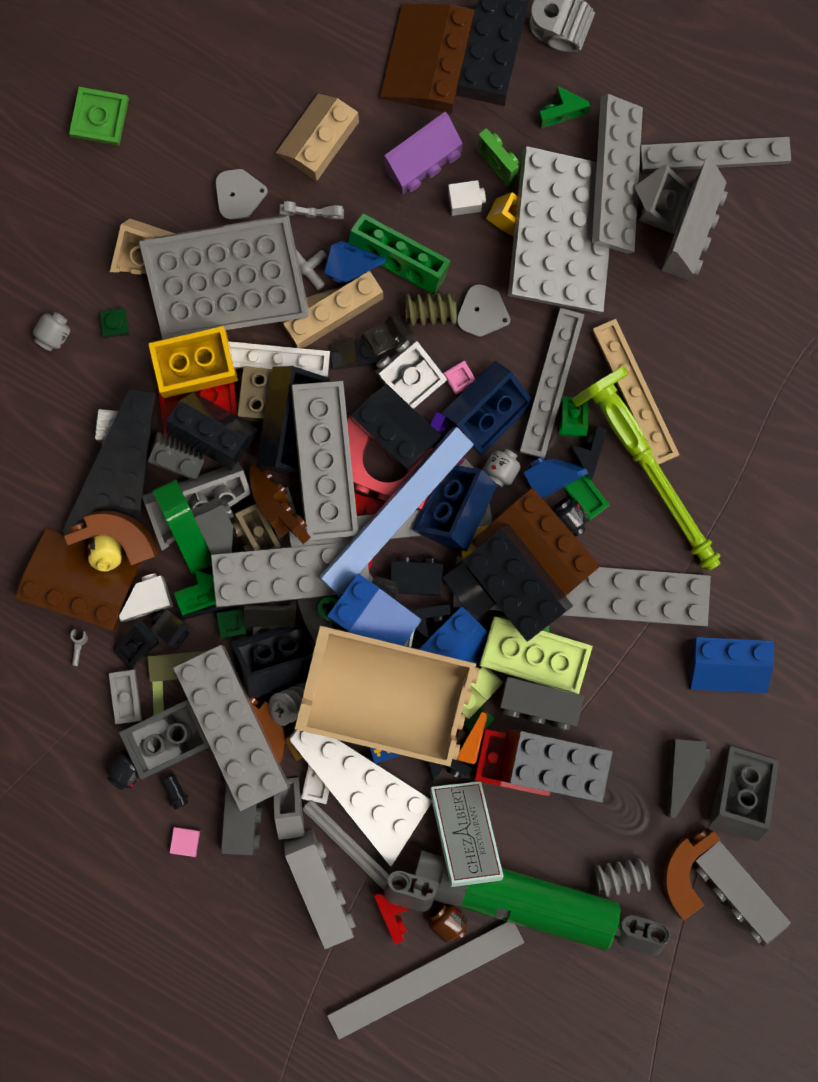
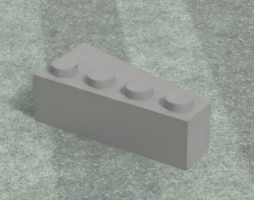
[142,463,251,551]
[284,829,356,949]
[695,841,791,947]

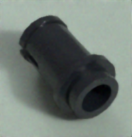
[161,775,189,810]

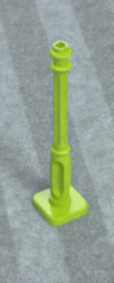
[571,366,721,571]

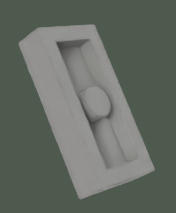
[109,670,142,725]

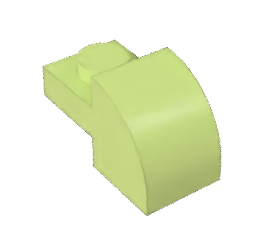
[462,667,503,719]

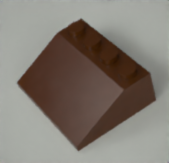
[380,4,475,114]
[472,488,600,596]
[15,528,142,632]

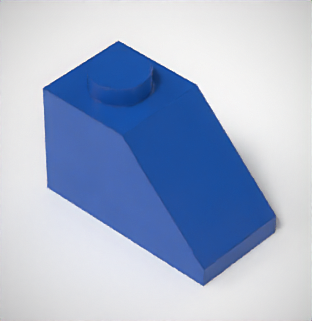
[324,241,386,283]
[524,457,589,498]

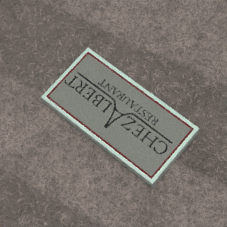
[430,781,504,887]

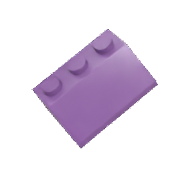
[384,112,463,195]

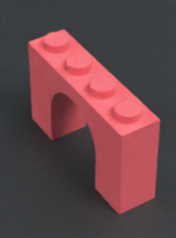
[347,415,434,510]

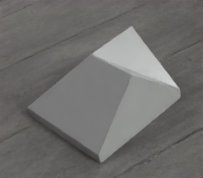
[634,165,691,234]

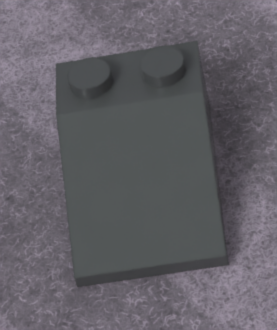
[119,699,210,780]
[709,746,779,841]

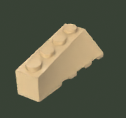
[110,219,175,274]
[280,271,383,349]

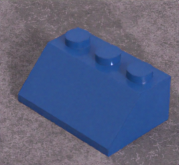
[419,607,488,665]
[690,637,774,693]

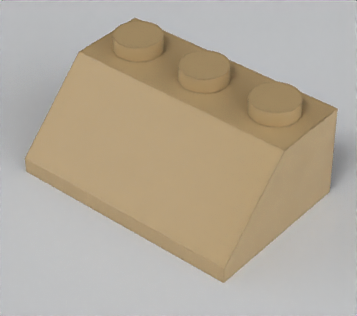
[276,93,359,181]

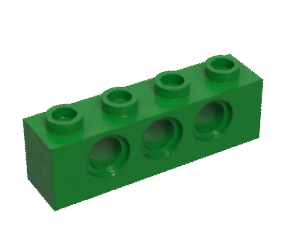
[348,214,451,295]

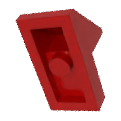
[374,891,409,944]

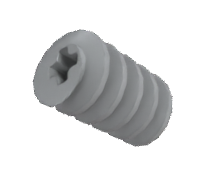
[269,681,307,726]
[594,858,651,897]

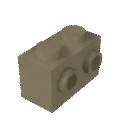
[238,366,272,423]
[230,504,282,552]

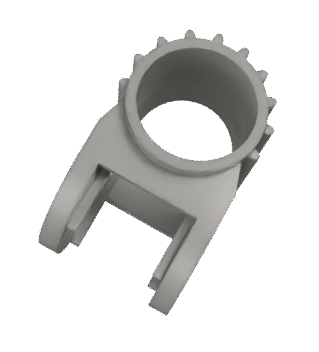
[529,0,595,52]

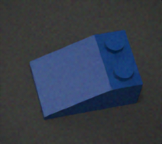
[328,573,421,646]

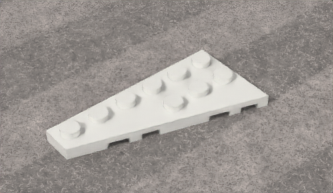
[289,729,432,866]

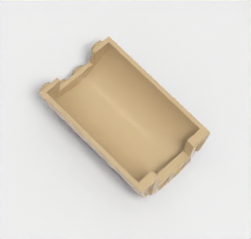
[295,626,479,766]

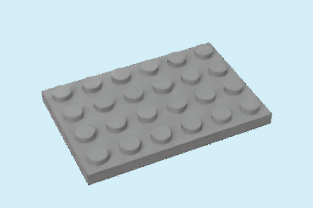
[508,146,609,314]
[139,215,310,340]

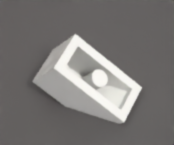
[119,573,173,622]

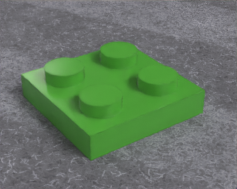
[69,87,129,146]
[477,128,519,188]

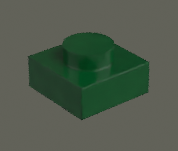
[100,308,130,338]
[216,609,247,639]

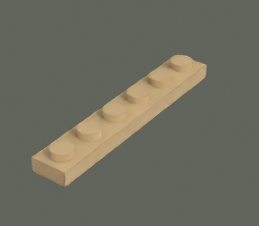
[592,319,679,465]

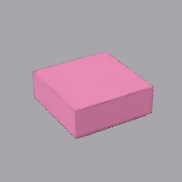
[443,361,476,396]
[170,827,200,857]

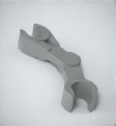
[279,201,344,220]

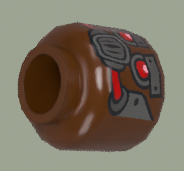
[429,903,467,942]

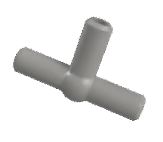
[296,250,327,290]

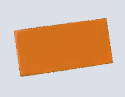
[457,711,488,764]

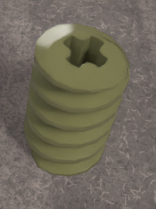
[405,293,456,326]

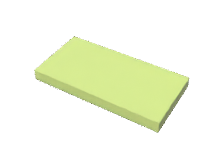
[479,616,593,694]

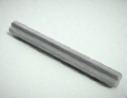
[303,800,402,890]

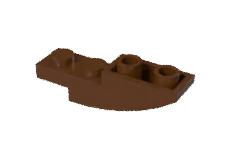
[250,464,311,544]

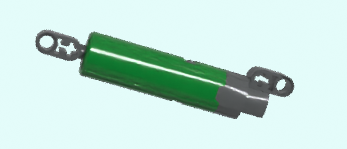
[384,850,670,956]

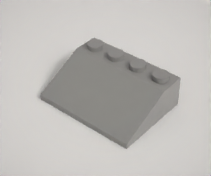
[661,156,728,281]

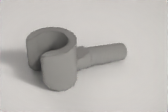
[71,629,88,666]

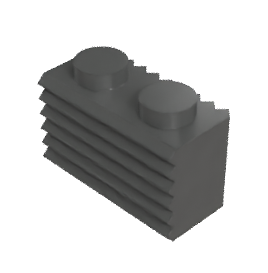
[148,431,205,480]

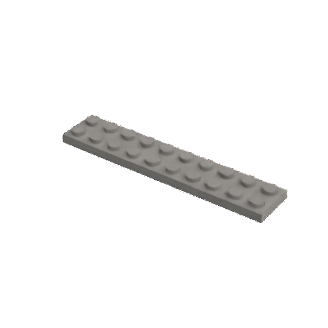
[453,556,711,627]

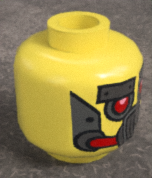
[88,535,122,572]

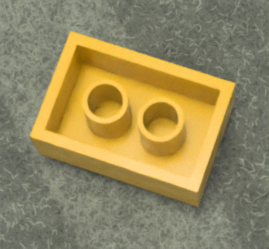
[148,326,238,398]

